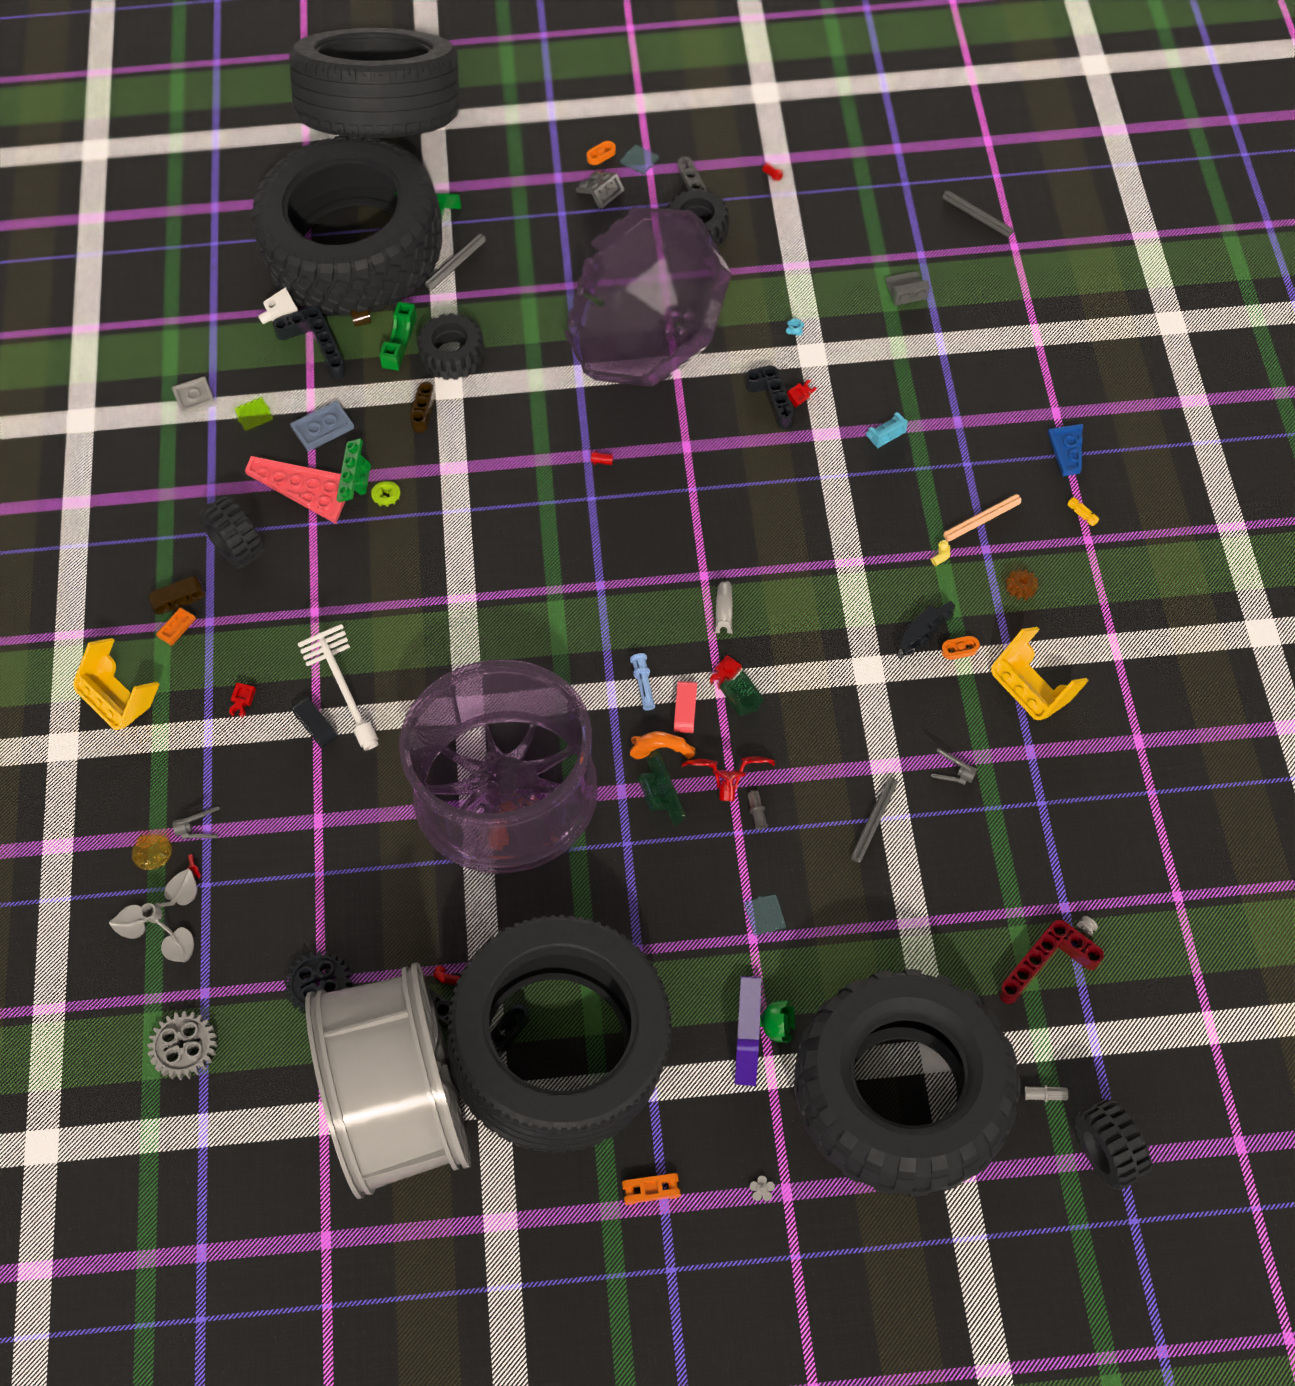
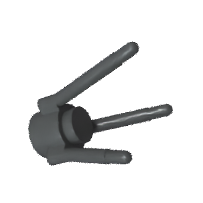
[931,748,977,785]
[173,806,220,839]

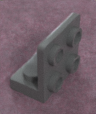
[575,171,625,208]

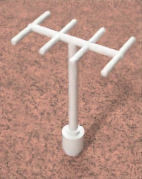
[298,624,379,751]

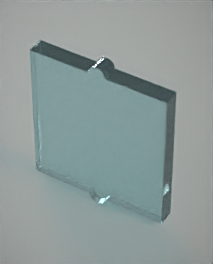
[620,144,659,175]
[744,894,786,936]

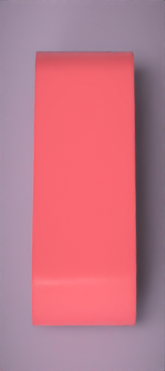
[674,681,697,733]

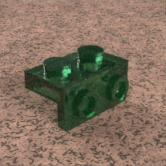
[719,672,764,716]

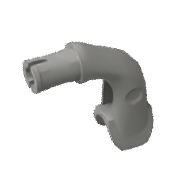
[714,581,733,634]

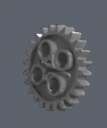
[147,1011,218,1080]

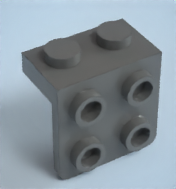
[886,272,930,305]

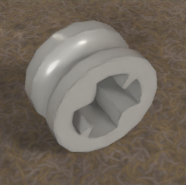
[1077,916,1098,936]

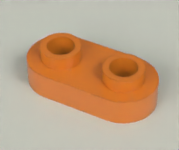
[586,141,616,165]
[941,636,980,660]

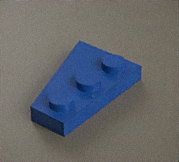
[1047,424,1083,476]

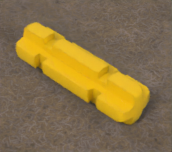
[1068,497,1099,526]

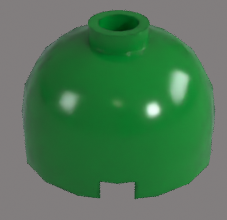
[760,1000,795,1043]

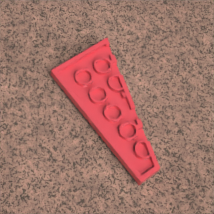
[245,456,345,524]

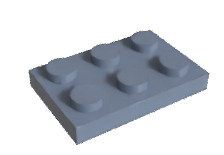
[290,400,354,452]

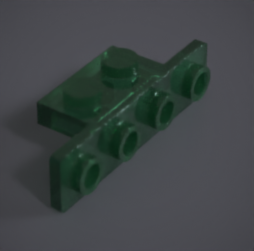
[637,750,685,826]

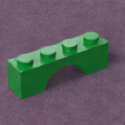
[379,302,417,371]

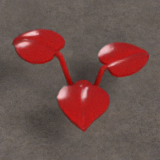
[682,756,775,801]

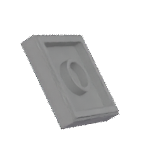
[172,376,216,416]

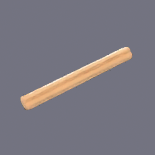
[943,494,1021,541]

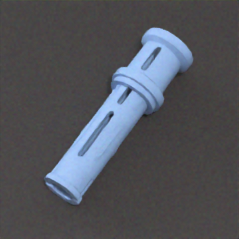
[630,653,655,711]

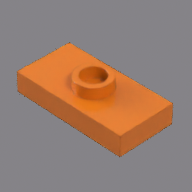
[156,607,196,646]

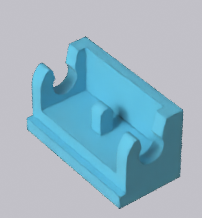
[866,412,908,448]

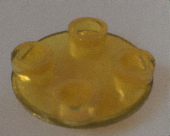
[132,835,172,870]

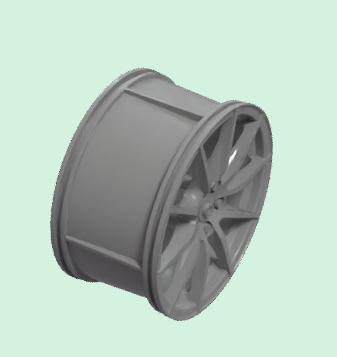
[305,962,471,1199]

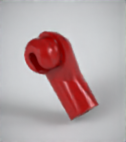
[433,966,460,986]

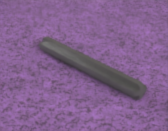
[942,191,1014,237]
[425,233,486,290]
[851,777,898,863]

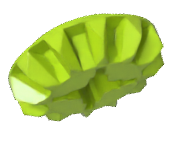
[371,481,401,507]

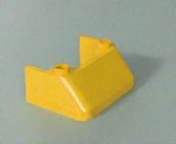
[991,627,1089,720]
[73,638,160,730]

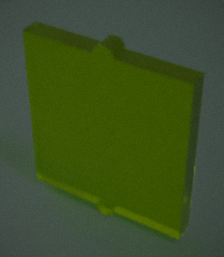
[234,397,273,431]

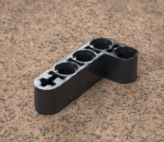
[745,365,794,429]

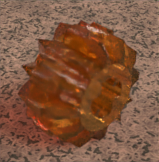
[1006,568,1039,601]

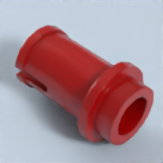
[762,162,783,181]
[591,451,613,465]

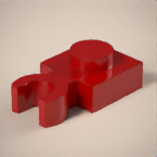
[787,380,817,408]
[710,656,742,689]
[229,682,256,718]

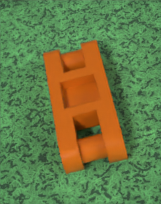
[622,1173,681,1205]

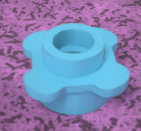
[786,319,804,336]

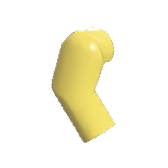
[931,540,950,566]

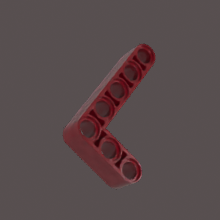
[999,920,1104,1004]

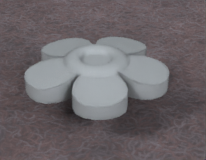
[749,1176,775,1201]

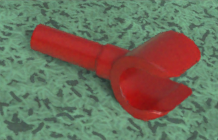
[186,854,201,878]

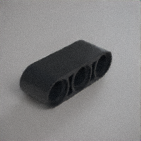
[291,697,338,748]

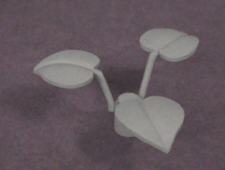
[109,869,197,962]

